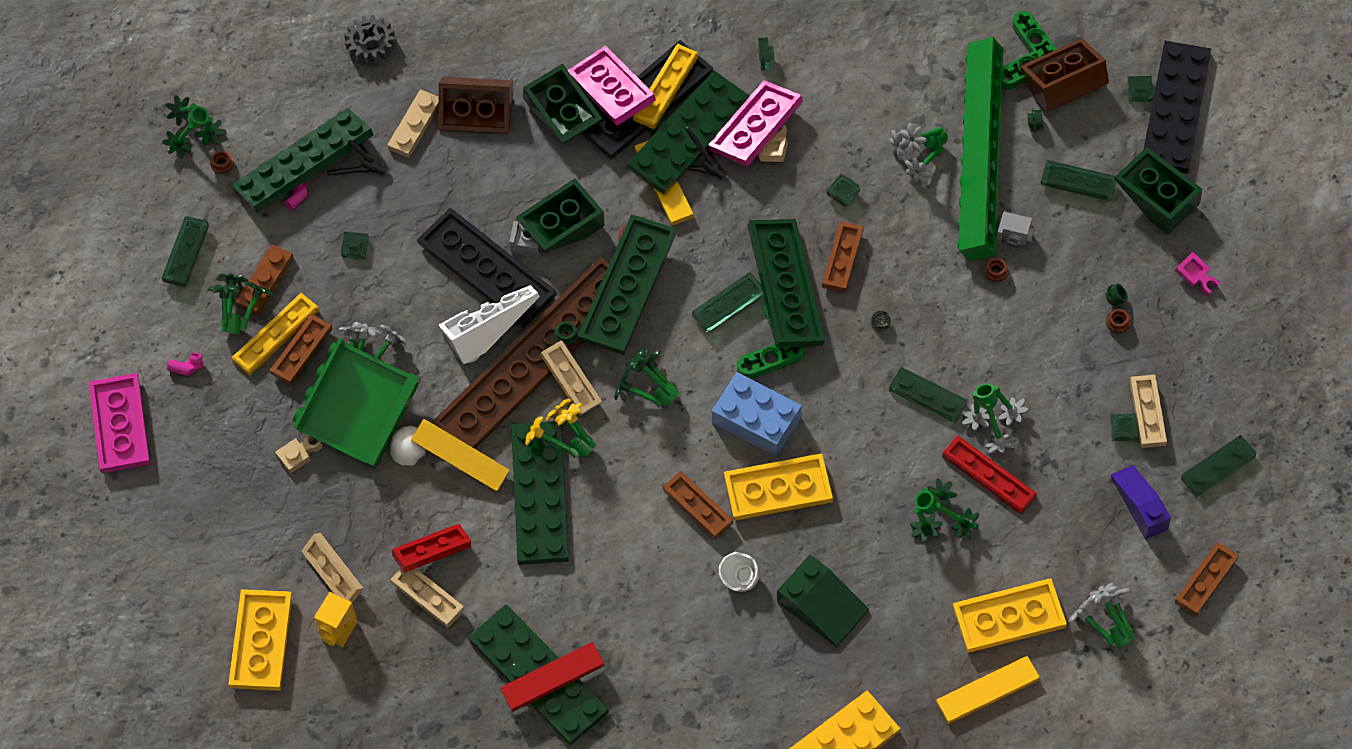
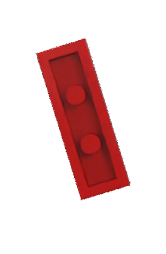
[392,524,471,573]

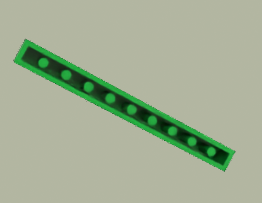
[957,37,1004,261]

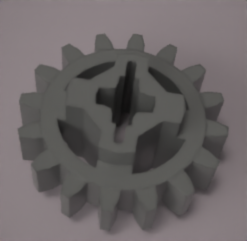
[344,15,396,64]

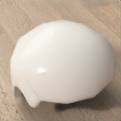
[390,426,427,466]
[719,552,760,592]

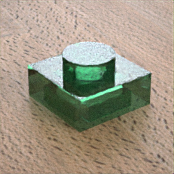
[758,37,774,71]
[1127,76,1153,102]
[826,173,860,207]
[341,232,369,259]
[1110,413,1138,441]

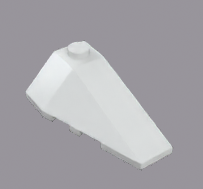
[439,285,540,364]

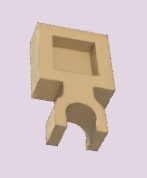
[759,125,788,162]
[275,436,323,474]

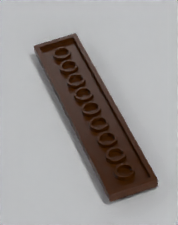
[432,257,610,449]

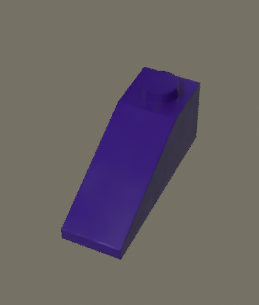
[1111,465,1171,540]

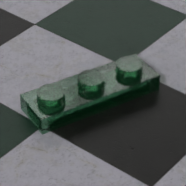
[1041,160,1117,201]
[162,216,209,287]
[692,272,763,333]
[889,367,967,423]
[1181,435,1257,497]

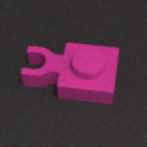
[1174,252,1220,296]

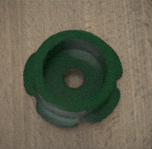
[1027,108,1044,132]
[1106,283,1128,307]
[554,321,579,345]

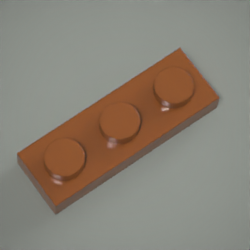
[822,221,864,293]
[236,244,294,315]
[270,314,333,386]
[662,471,733,540]
[1175,542,1239,617]

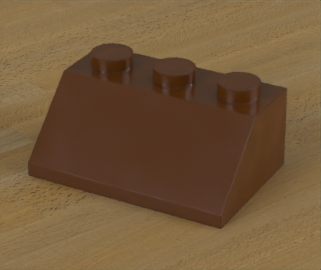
[1020,38,1109,111]
[438,77,513,133]

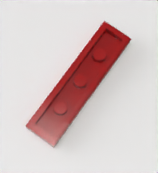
[942,436,1037,514]
[500,642,605,712]

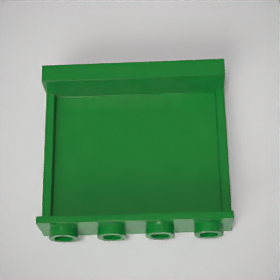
[292,338,421,469]

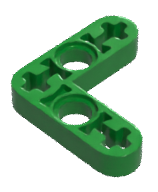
[1002,11,1057,90]
[737,304,805,379]

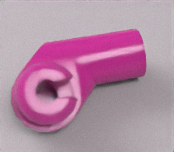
[285,181,308,210]
[167,353,204,376]

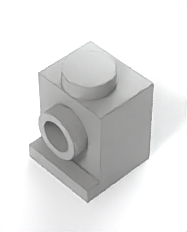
[996,212,1035,246]
[509,221,541,257]

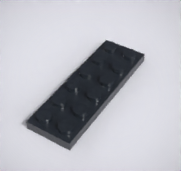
[582,40,713,160]
[1144,40,1211,174]
[417,207,557,328]

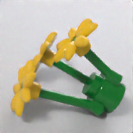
[525,399,596,458]

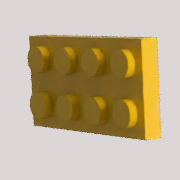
[724,453,833,521]
[952,578,1067,653]
[228,589,293,691]
[790,690,900,749]

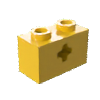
[314,592,358,647]

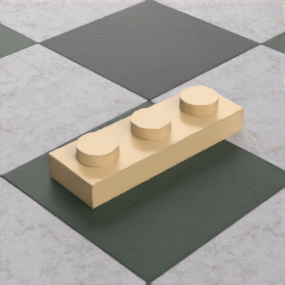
[387,89,438,158]
[540,340,602,416]
[1130,375,1167,448]
[301,533,363,603]
[390,569,465,628]

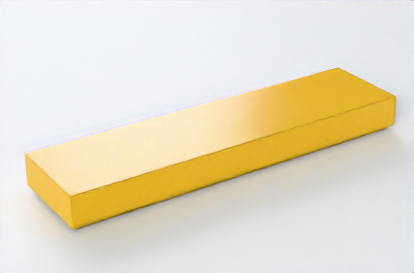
[633,44,698,129]
[634,141,694,226]
[232,293,319,376]
[411,419,510,492]
[936,656,1040,724]

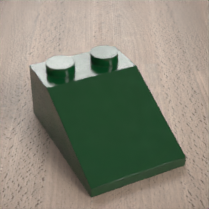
[523,63,602,145]
[1115,147,1202,234]
[516,178,605,252]
[777,554,869,647]

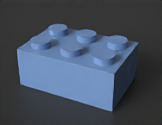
[712,372,802,457]

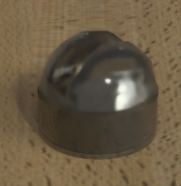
[871,310,891,332]

